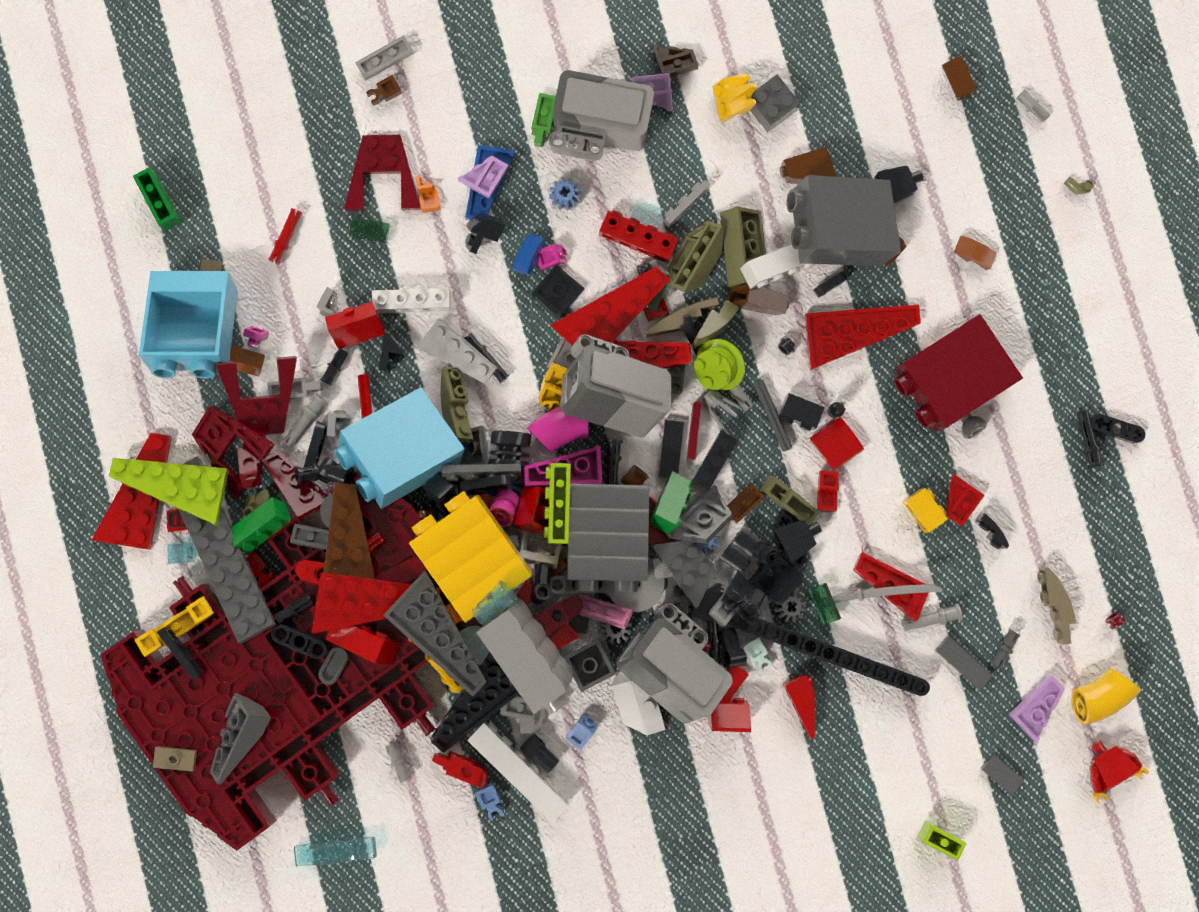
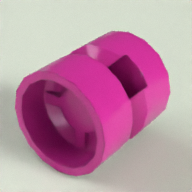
[490,490,520,527]

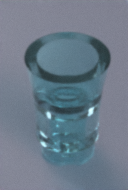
[472,580,518,625]

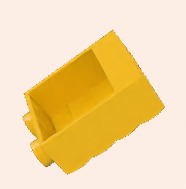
[409,491,533,622]

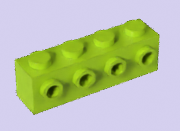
[544,463,571,544]

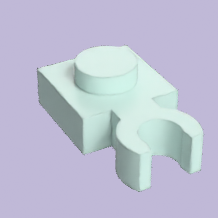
[741,636,772,673]

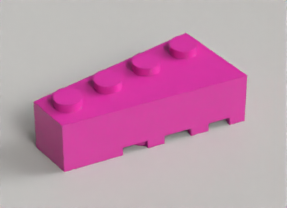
[522,445,602,490]

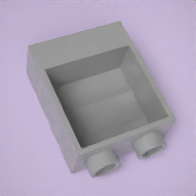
[476,598,574,715]

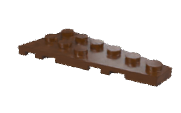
[323,483,375,579]

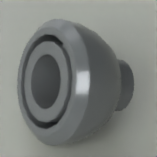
[961,413,987,439]

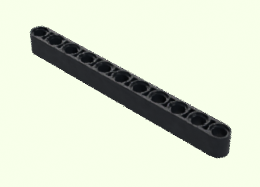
[728,612,930,696]

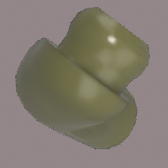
[1063,177,1094,194]

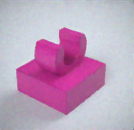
[243,326,269,348]

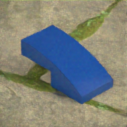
[512,234,546,275]

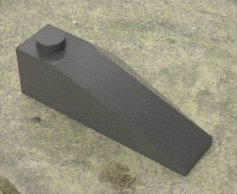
[210,693,271,784]

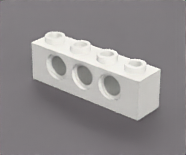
[372,288,452,314]

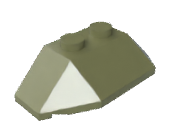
[668,221,724,293]

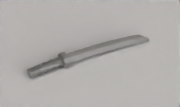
[831,584,943,604]

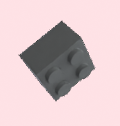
[750,74,800,133]
[564,638,618,692]

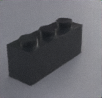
[691,431,738,491]

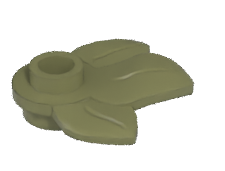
[243,489,270,518]

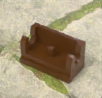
[941,56,977,101]
[727,484,765,524]

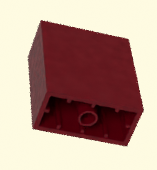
[893,314,1023,432]

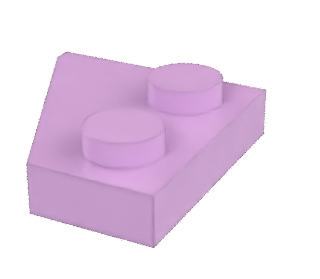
[631,73,673,111]
[457,156,509,199]

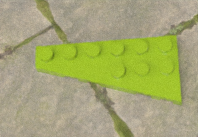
[109,458,229,526]

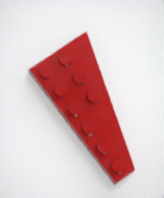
[550,266,670,345]
[805,305,921,370]
[91,433,172,550]

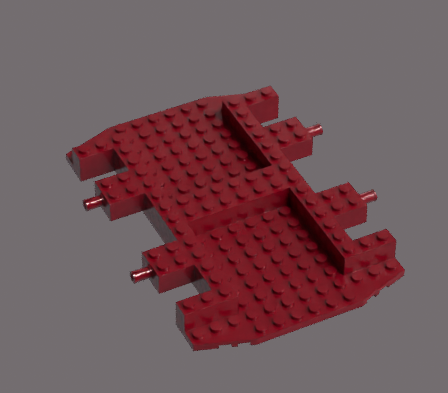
[101,472,486,851]

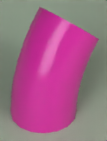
[526,407,588,453]

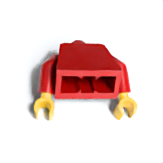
[1089,741,1149,803]

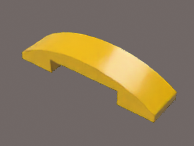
[135,596,214,657]

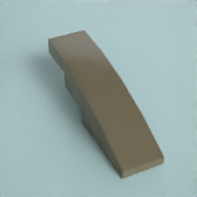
[646,297,719,338]

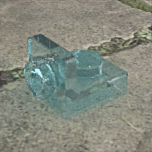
[167,543,196,564]

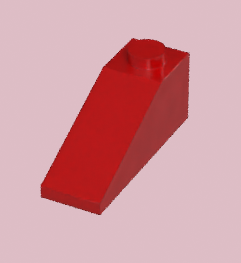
[782,674,815,739]

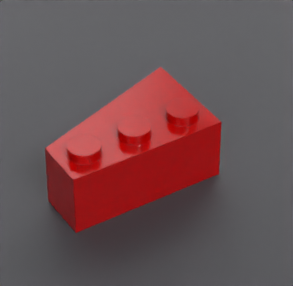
[326,624,401,665]

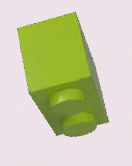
[917,820,967,861]

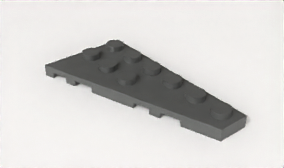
[384,570,487,696]

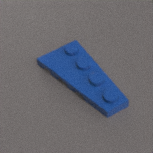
[465,145,516,220]

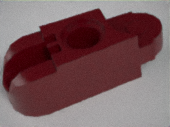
[237,442,264,489]
[533,596,583,637]

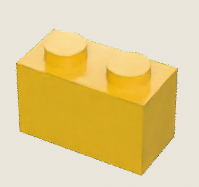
[902,488,948,533]

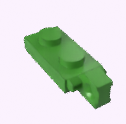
[531,93,556,148]

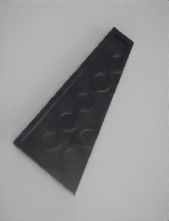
[430,652,519,753]

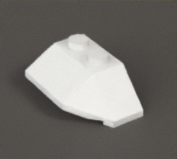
[611,670,665,735]

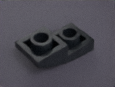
[975,513,1009,550]

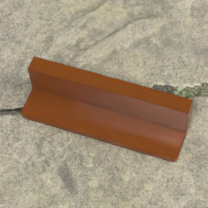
[230,345,265,377]

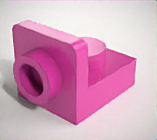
[536,244,567,270]

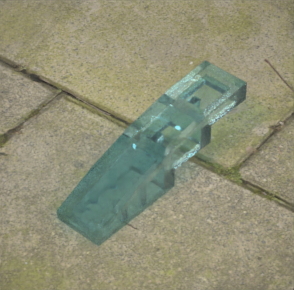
[294,837,377,866]

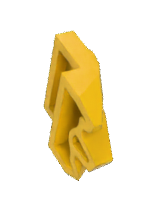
[712,73,757,122]
[539,362,567,412]

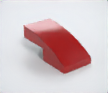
[817,470,839,512]

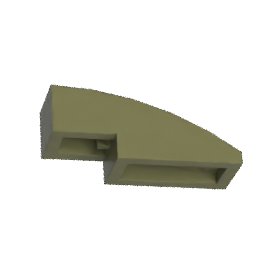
[691,300,740,348]
[759,475,820,526]

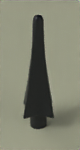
[680,314,700,356]

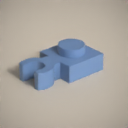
[475,783,503,821]

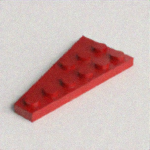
[311,572,441,634]

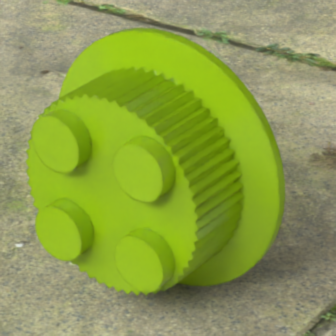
[694,339,745,390]

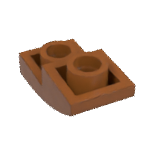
[954,236,997,270]

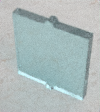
[631,200,666,231]

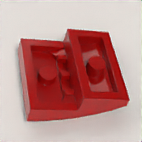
[810,416,864,471]

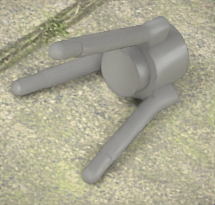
[702,389,741,435]

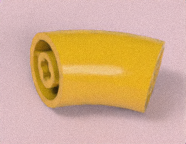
[1071,667,1141,725]

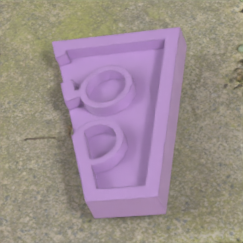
[1009,674,1065,743]

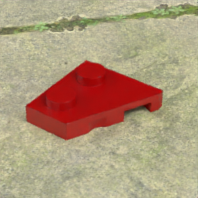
[945,474,985,527]

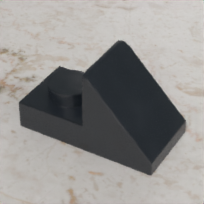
[379,332,407,374]

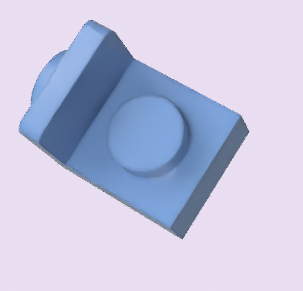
[565,714,598,750]

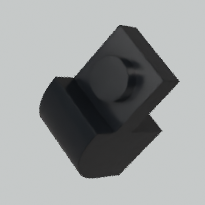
[465,214,505,254]

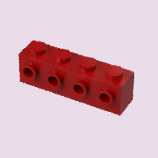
[599,210,678,264]

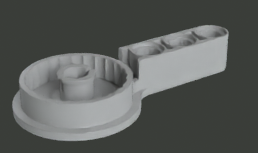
[550,557,664,612]

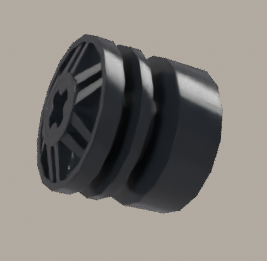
[489,430,532,468]

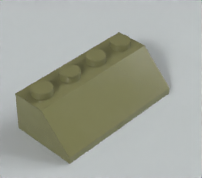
[720,207,770,287]

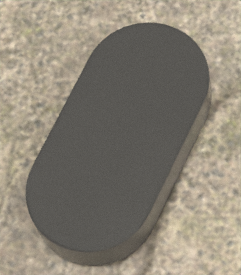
[319,646,349,685]

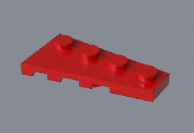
[613,340,693,369]
[853,552,929,622]

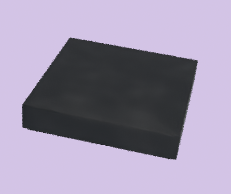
[532,265,585,318]

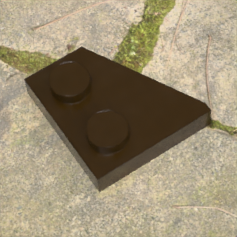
[652,44,699,77]

